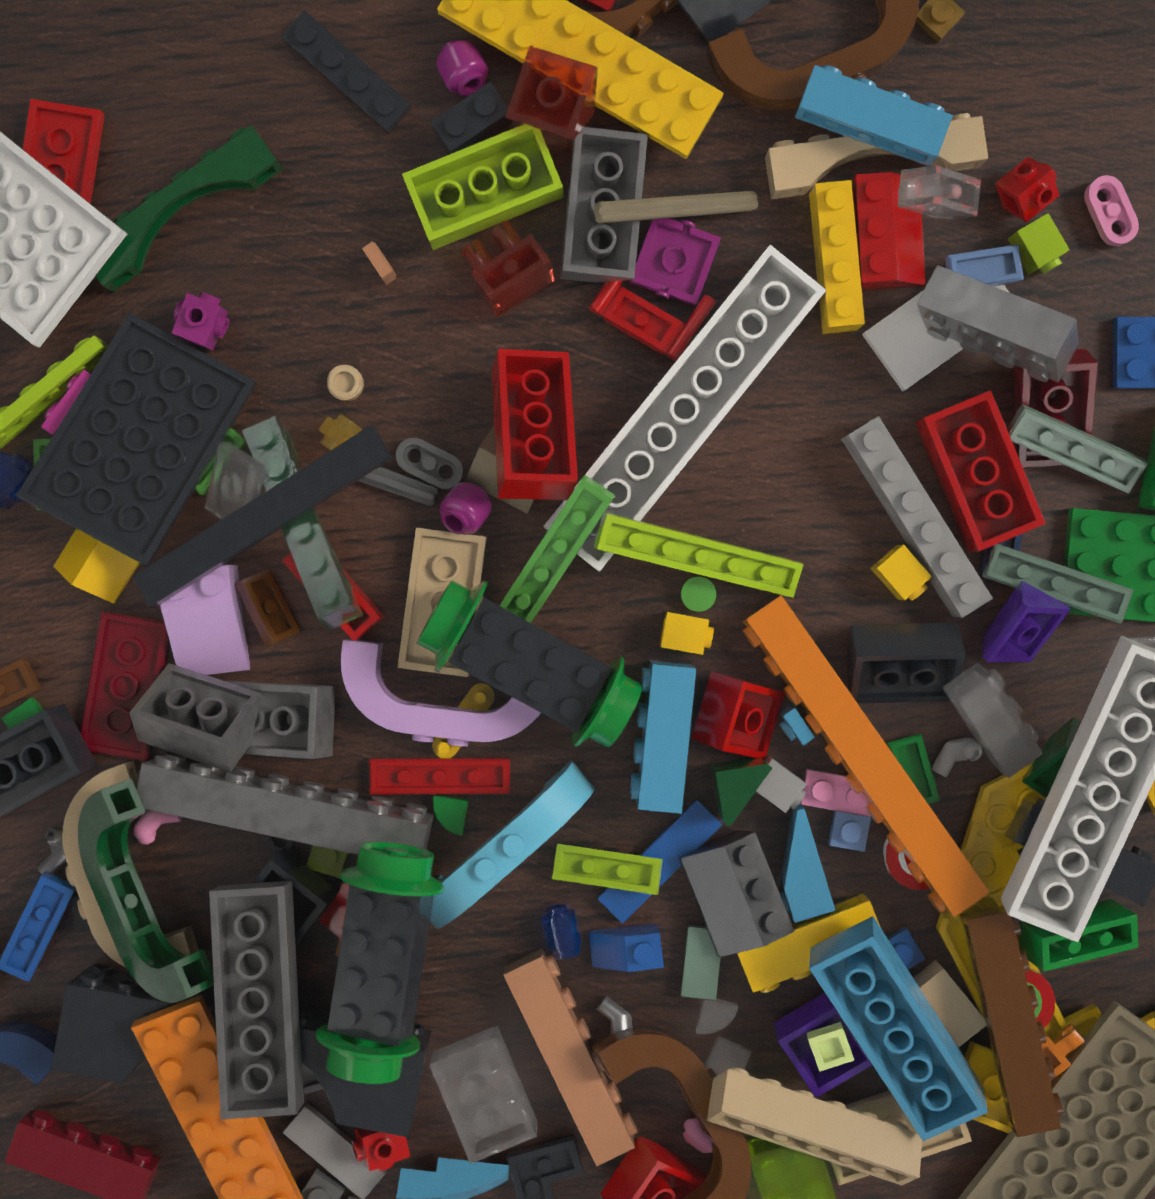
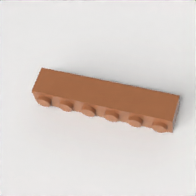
[503,948,638,1166]

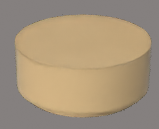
[327,365,364,401]

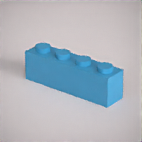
[795,65,953,167]

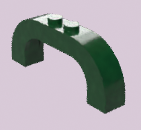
[78,779,214,1003]

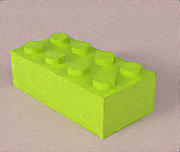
[402,120,564,250]

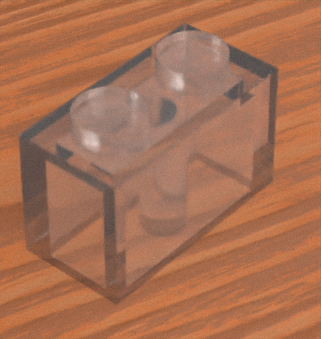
[898,165,981,220]

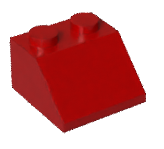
[691,671,785,760]

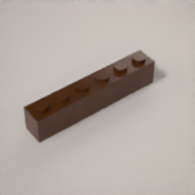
[961,906,1063,1137]

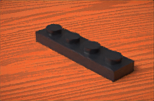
[281,10,412,134]

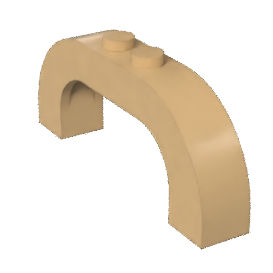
[62,761,199,968]

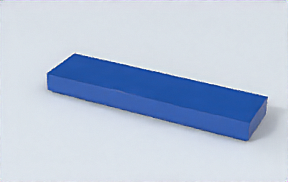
[598,798,722,924]

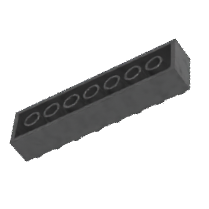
[136,752,434,855]

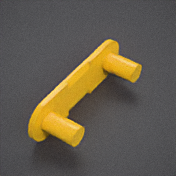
[432,683,495,758]

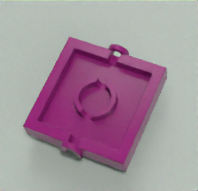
[630,218,721,307]

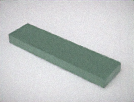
[1007,404,1148,494]
[982,544,1134,624]

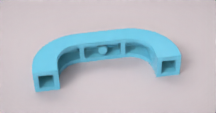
[430,760,595,929]

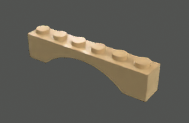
[765,113,988,200]

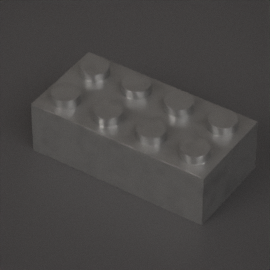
[917,265,1079,382]

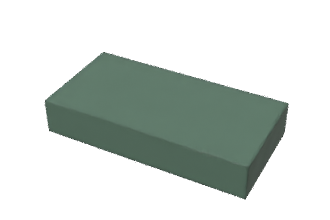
[680,924,721,1000]

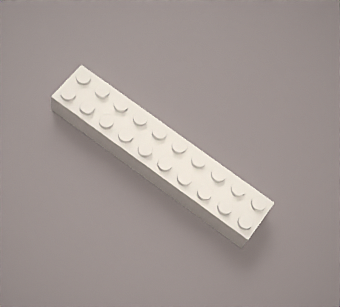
[543,245,826,572]

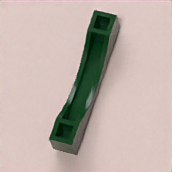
[95,125,284,293]

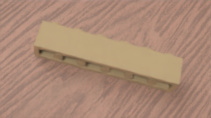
[707,1068,922,1185]

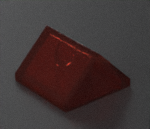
[506,45,598,140]

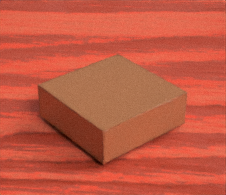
[362,242,397,285]

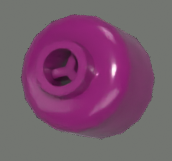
[436,40,488,96]
[439,482,492,535]

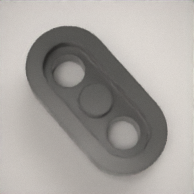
[396,438,464,490]

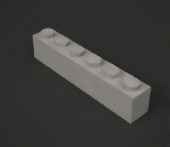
[841,416,993,618]

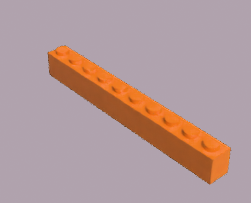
[743,595,990,917]

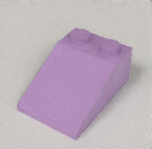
[161,565,250,675]

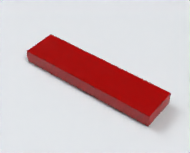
[369,757,510,795]

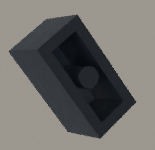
[431,81,512,155]

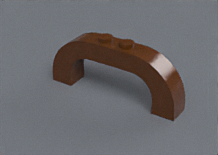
[706,0,919,111]
[591,1028,751,1199]

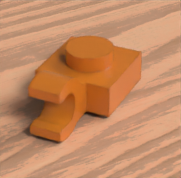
[1042,1024,1084,1081]

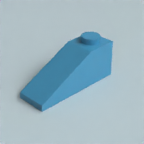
[779,804,835,923]

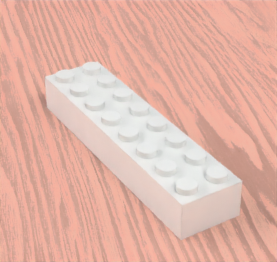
[1001,636,1155,942]

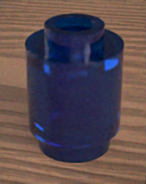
[541,904,582,960]

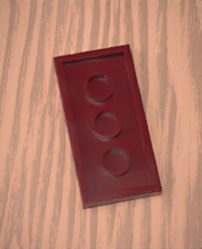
[80,611,170,762]

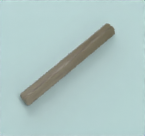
[594,191,758,223]

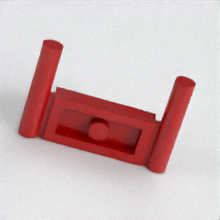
[588,256,716,361]

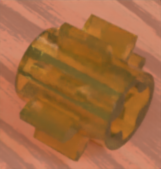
[318,413,362,450]

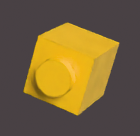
[870,544,932,601]
[659,611,714,655]

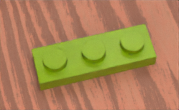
[552,844,663,895]

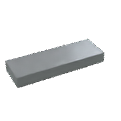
[283,1102,387,1199]

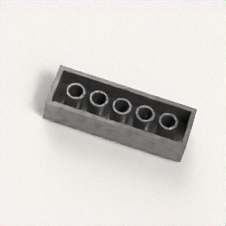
[209,881,304,1120]

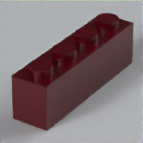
[4,1110,161,1199]

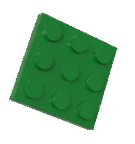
[1063,508,1155,622]

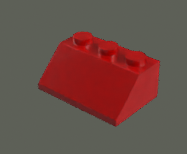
[851,172,926,290]

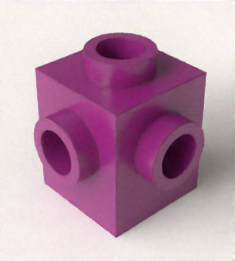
[172,291,229,351]

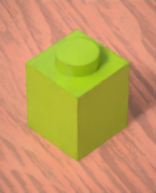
[1008,213,1070,275]

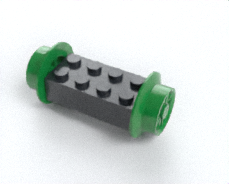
[416,579,642,748]
[316,841,444,1084]

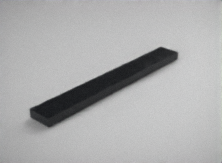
[133,425,393,608]

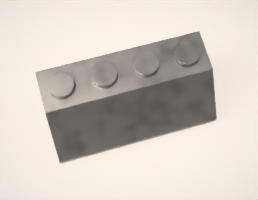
[560,126,648,283]

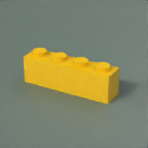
[809,180,865,334]
[737,893,881,993]

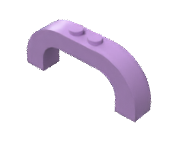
[341,638,540,746]

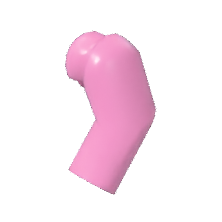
[133,810,182,845]

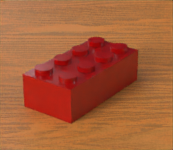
[491,349,578,500]
[915,390,1046,553]

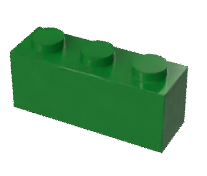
[1019,899,1138,972]

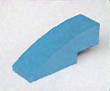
[396,1157,510,1199]

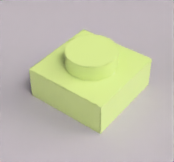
[807,1022,854,1071]

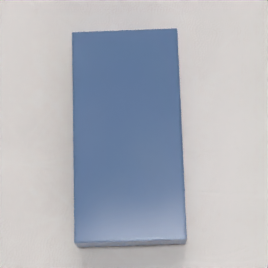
[945,244,1024,286]

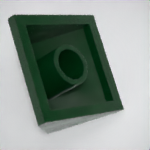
[710,757,772,827]

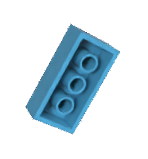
[630,660,696,814]

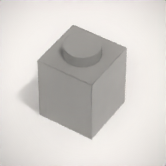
[756,755,807,813]

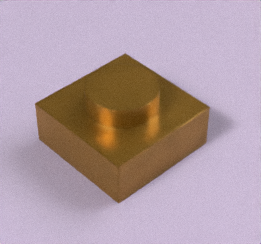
[915,0,965,43]

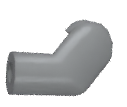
[931,737,982,778]

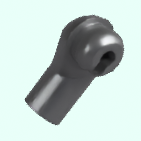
[38,826,67,875]
[596,996,632,1034]

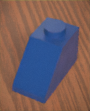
[589,923,664,972]

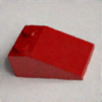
[600,1136,708,1199]

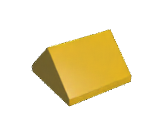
[53,529,139,603]

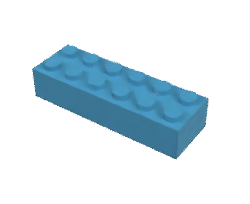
[809,916,988,1141]

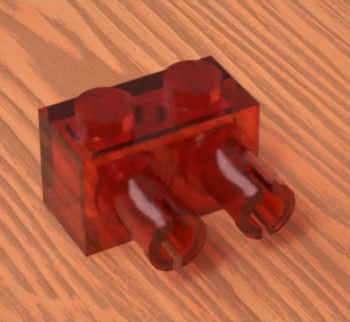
[462,221,556,317]

